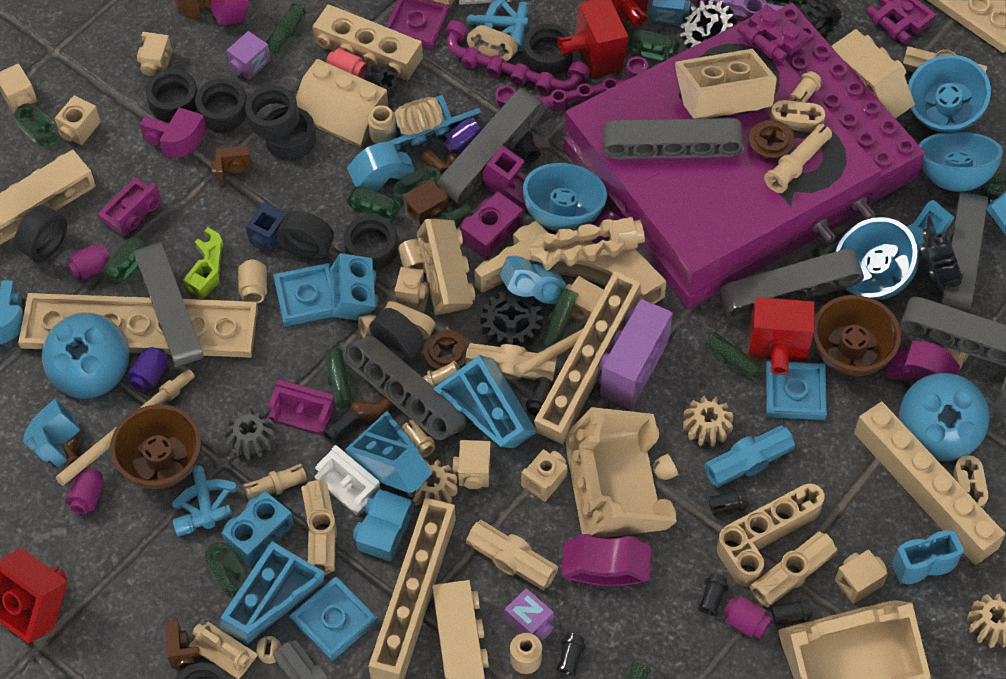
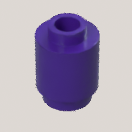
[444,118,482,155]
[127,347,169,392]

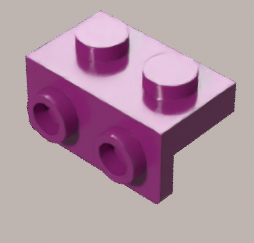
[97,177,162,237]

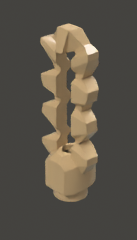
[530,217,645,271]

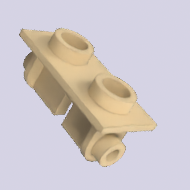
[189,622,258,679]

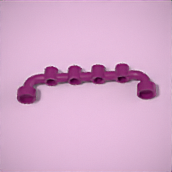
[444,20,591,95]
[495,56,648,112]

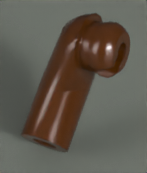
[421,149,459,174]
[350,396,395,422]
[62,437,82,467]

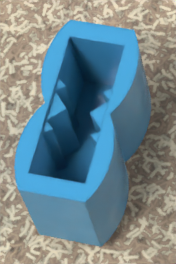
[499,256,567,304]
[353,489,414,562]
[892,530,964,584]

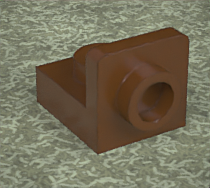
[211,146,252,186]
[165,620,203,670]

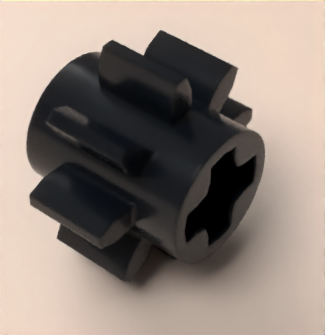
[363,64,398,96]

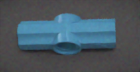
[704,425,795,488]

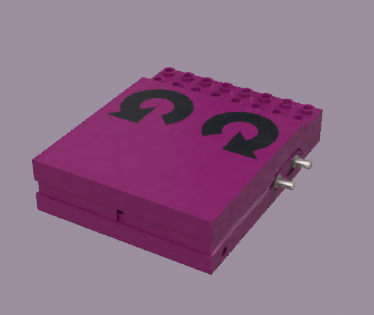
[564,3,925,309]

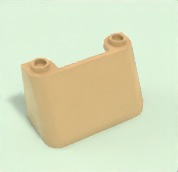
[566,407,677,539]
[778,600,931,679]

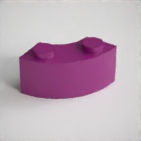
[561,534,651,586]

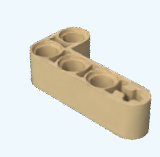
[717,483,824,587]

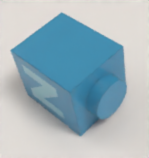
[650,0,690,26]

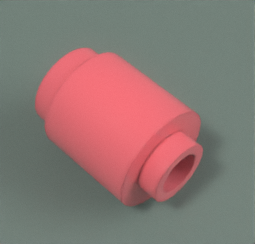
[326,48,368,79]

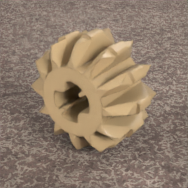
[395,97,443,135]
[683,396,733,448]
[407,459,458,506]
[967,593,1006,648]

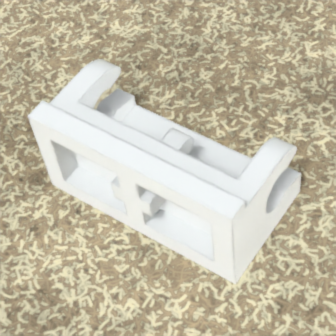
[314,445,380,516]

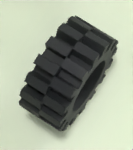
[800,0,842,39]

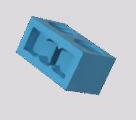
[330,253,378,320]
[221,491,294,567]

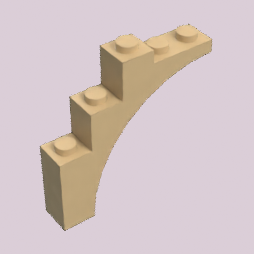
[474,221,666,304]

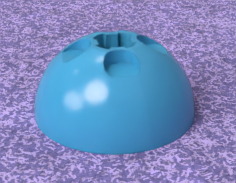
[908,55,991,133]
[919,132,1003,192]
[523,163,607,232]
[835,217,919,300]
[42,313,129,399]
[899,373,990,462]

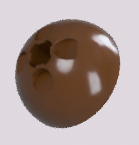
[813,295,901,376]
[110,404,201,490]

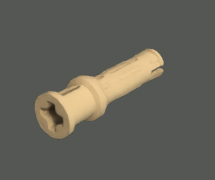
[764,124,832,193]

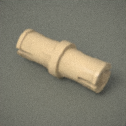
[243,463,307,501]

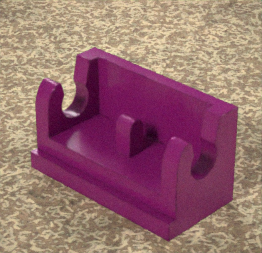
[268,379,336,436]

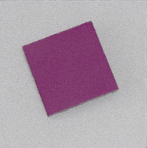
[385,0,451,51]

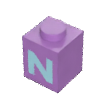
[226,31,271,80]
[504,588,554,640]

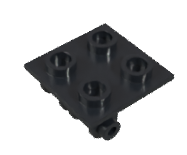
[921,216,963,294]

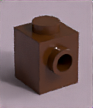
[403,179,449,228]

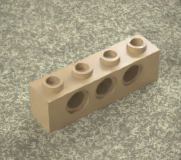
[313,4,423,81]

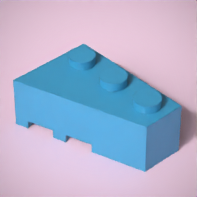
[345,411,432,493]
[220,541,325,645]

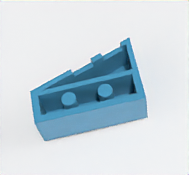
[433,355,537,449]

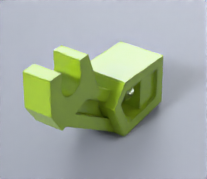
[183,227,224,300]

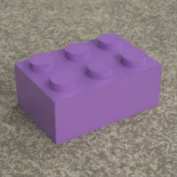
[598,299,673,410]

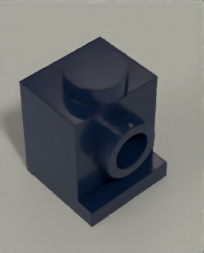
[246,201,287,250]

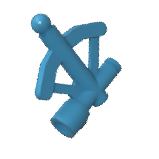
[467,0,530,52]
[172,465,238,537]

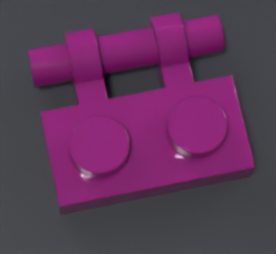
[866,0,936,45]
[737,5,809,62]

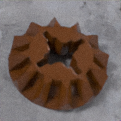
[749,120,795,161]
[423,330,469,370]

